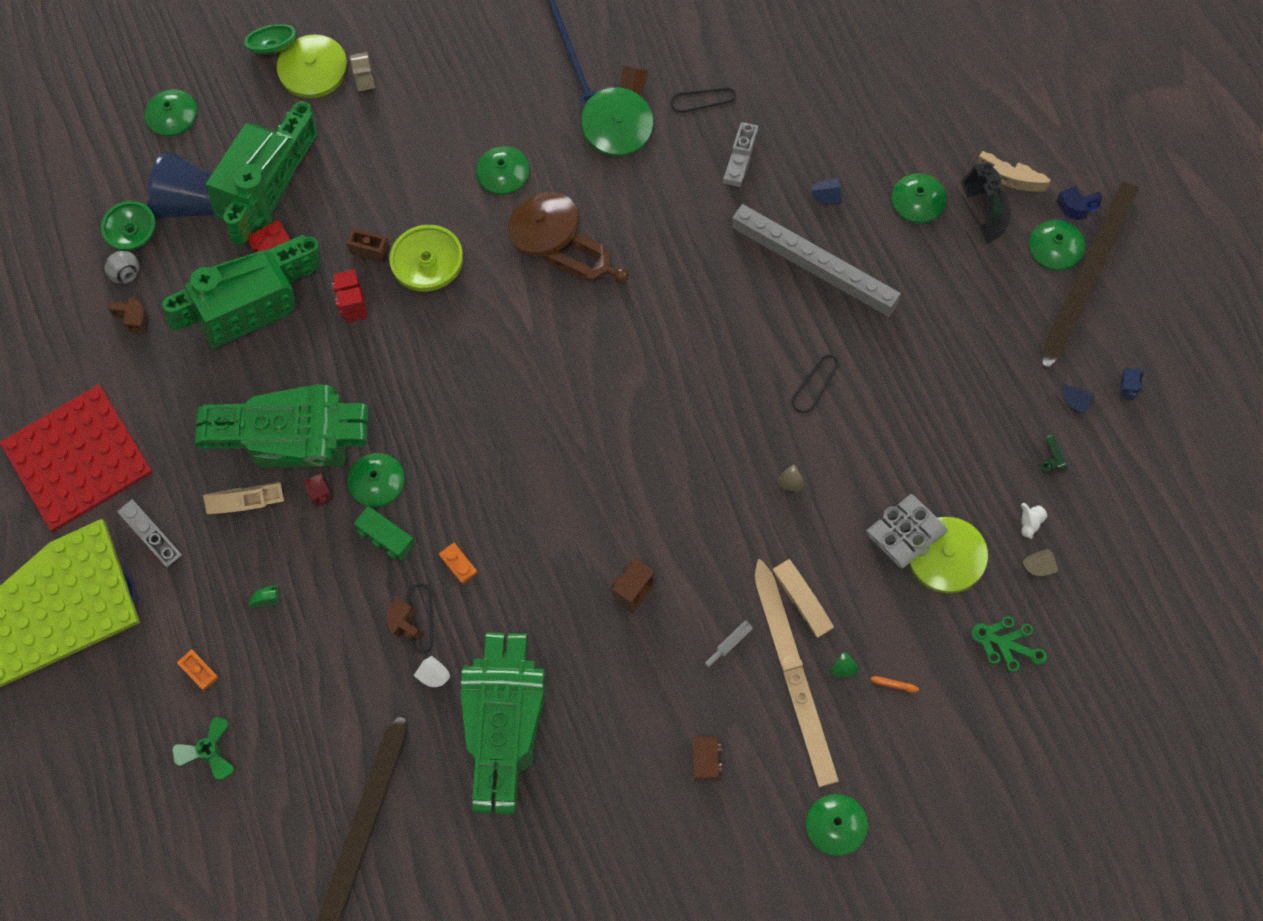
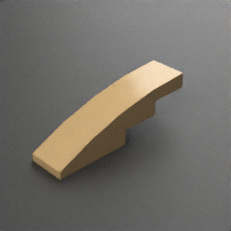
[772,559,834,638]

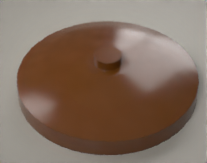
[508,192,580,256]

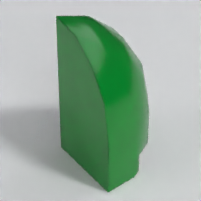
[249,585,280,609]
[830,652,859,679]

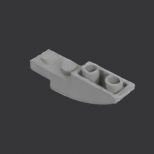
[723,122,759,187]
[117,499,182,568]

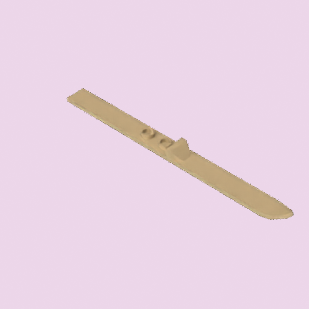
[755,559,839,787]

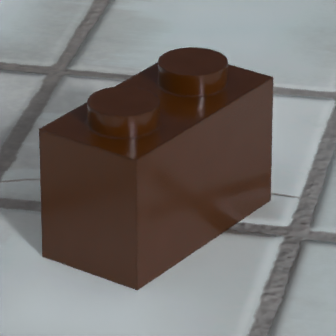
[346,228,390,263]
[692,736,723,782]

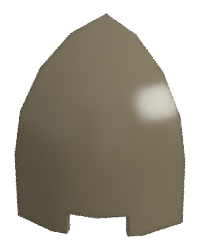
[777,464,804,493]
[1023,549,1059,576]

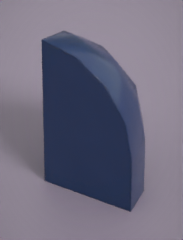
[811,178,842,204]
[1062,384,1095,413]

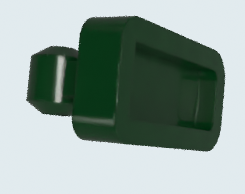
[1041,433,1068,473]

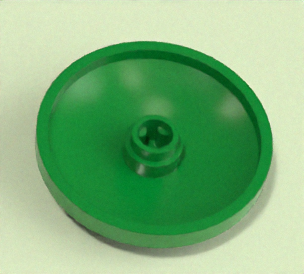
[581,87,653,157]

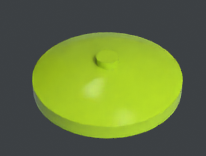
[277,35,348,98]
[389,225,463,292]
[909,517,988,594]

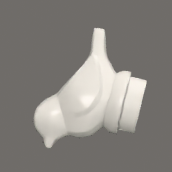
[1021,503,1047,539]

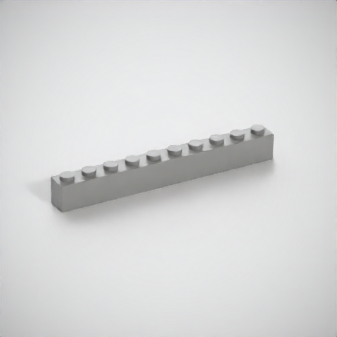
[732,204,901,317]

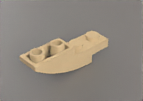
[977,151,1051,192]
[203,481,284,514]

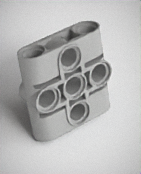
[866,494,948,569]

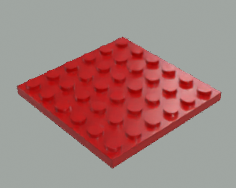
[0,384,153,533]

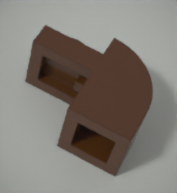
[108,297,148,333]
[386,597,424,641]

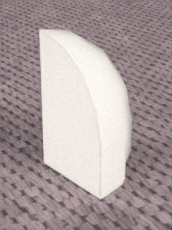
[414,656,450,687]

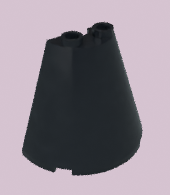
[961,163,1011,244]

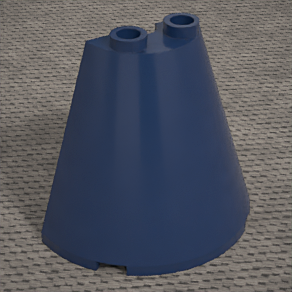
[147,151,214,218]

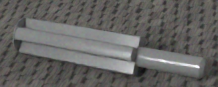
[705,620,753,667]

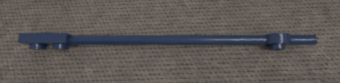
[547,0,596,109]

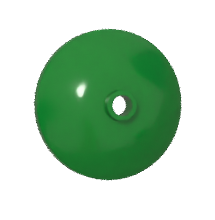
[244,24,296,55]
[144,89,198,137]
[476,146,530,195]
[891,173,947,223]
[101,201,156,251]
[1029,220,1085,271]
[347,453,405,508]
[806,794,868,856]

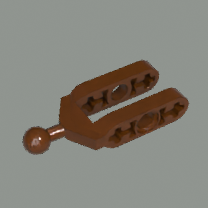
[541,232,629,283]

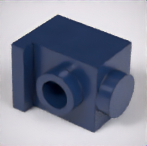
[1120,368,1144,399]

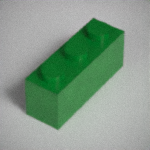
[353,506,416,562]

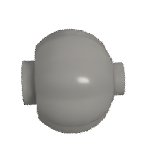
[104,251,140,284]

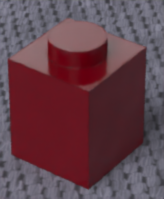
[303,473,333,507]

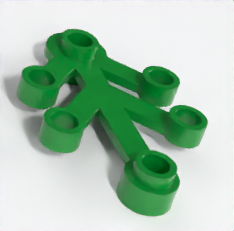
[971,616,1047,673]

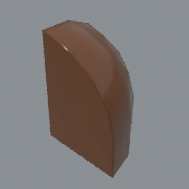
[621,66,648,94]

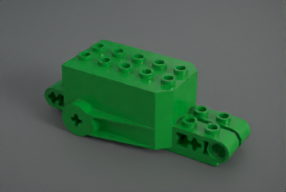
[206,101,317,245]
[162,235,321,350]
[194,384,369,468]
[461,632,546,814]

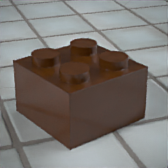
[612,558,656,614]

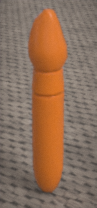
[870,676,919,693]

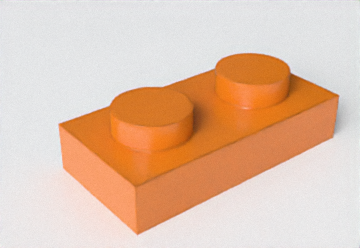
[439,543,478,585]
[177,649,219,691]

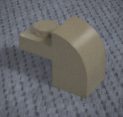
[350,51,375,92]

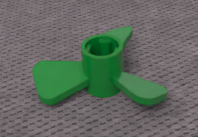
[172,717,234,780]

